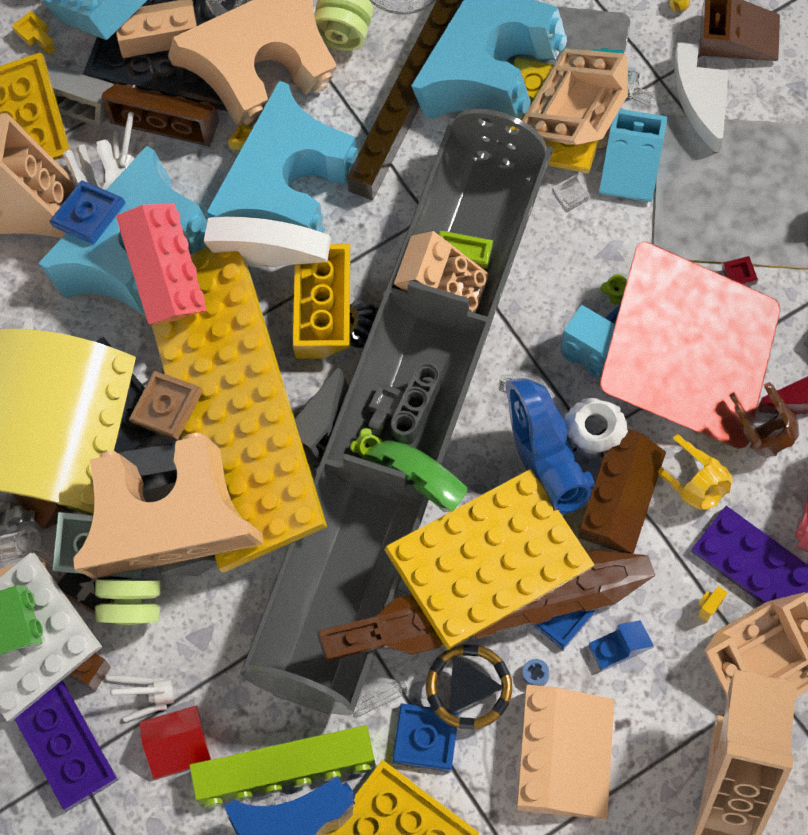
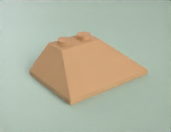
[516,48,628,145]
[704,592,808,697]

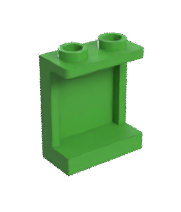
[0,585,43,656]

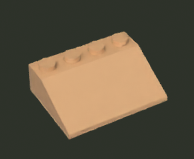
[516,685,614,820]

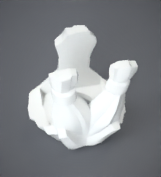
[63,140,122,190]
[564,398,628,460]

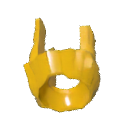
[658,434,733,510]

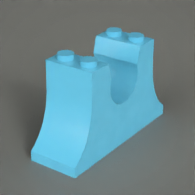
[412,0,567,119]
[207,81,358,233]
[38,146,207,316]

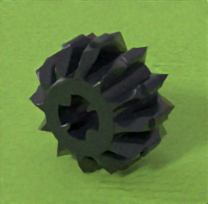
[349,300,378,348]

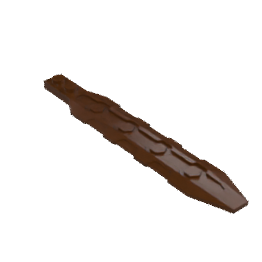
[317,550,655,662]

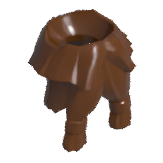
[729,382,799,457]

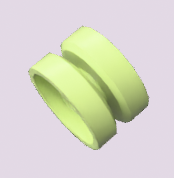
[314,0,374,51]
[95,579,161,625]

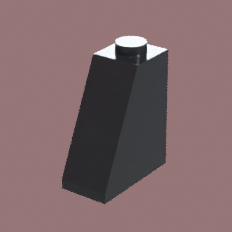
[120,443,177,491]

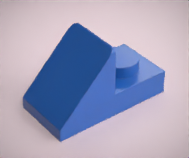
[588,620,654,672]

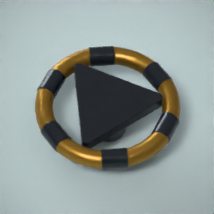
[426,644,512,730]

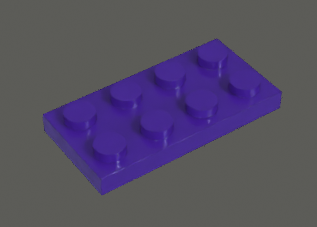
[691,505,808,604]
[14,680,118,812]

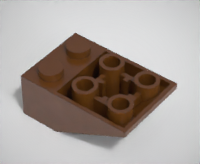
[699,0,780,61]

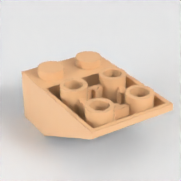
[394,231,489,313]

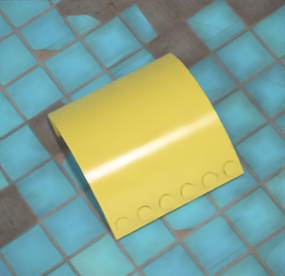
[0,329,136,516]

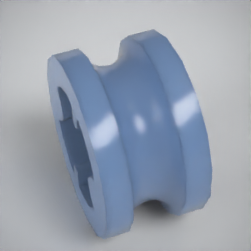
[523,659,550,686]

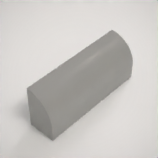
[20,54,115,127]

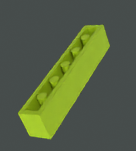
[190,725,376,808]

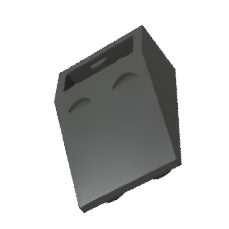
[294,368,349,469]

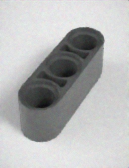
[391,363,440,445]

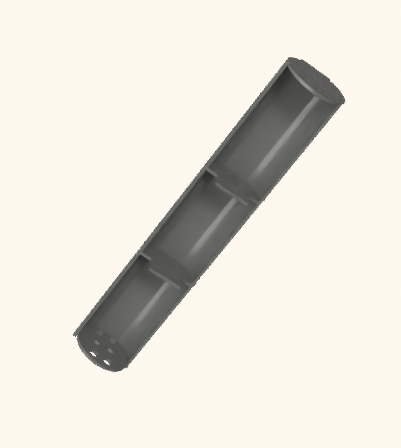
[240,109,554,715]

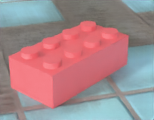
[116,203,207,325]

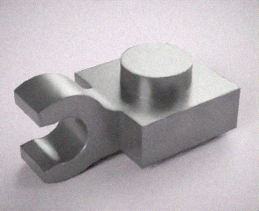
[368,383,404,437]
[0,502,35,537]

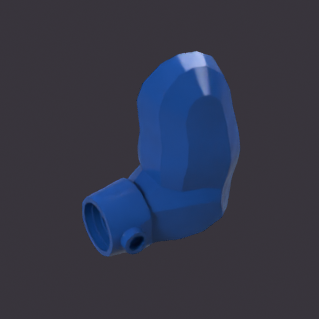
[505,378,595,514]

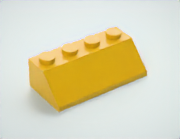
[293,244,350,359]

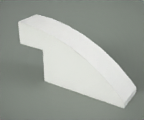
[674,43,728,153]
[204,217,331,268]

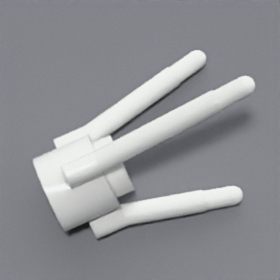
[113,112,154,172]
[105,675,174,722]

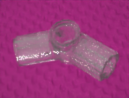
[0,527,64,576]

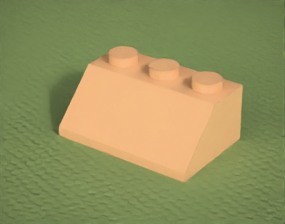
[116,0,197,58]

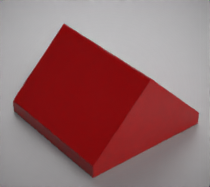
[140,705,211,780]

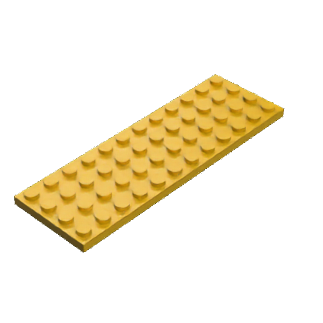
[151,247,327,573]

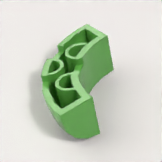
[364,441,468,512]

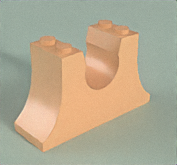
[168,0,337,127]
[0,113,75,239]
[73,433,264,579]
[694,670,797,835]

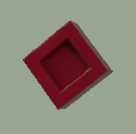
[722,256,758,287]

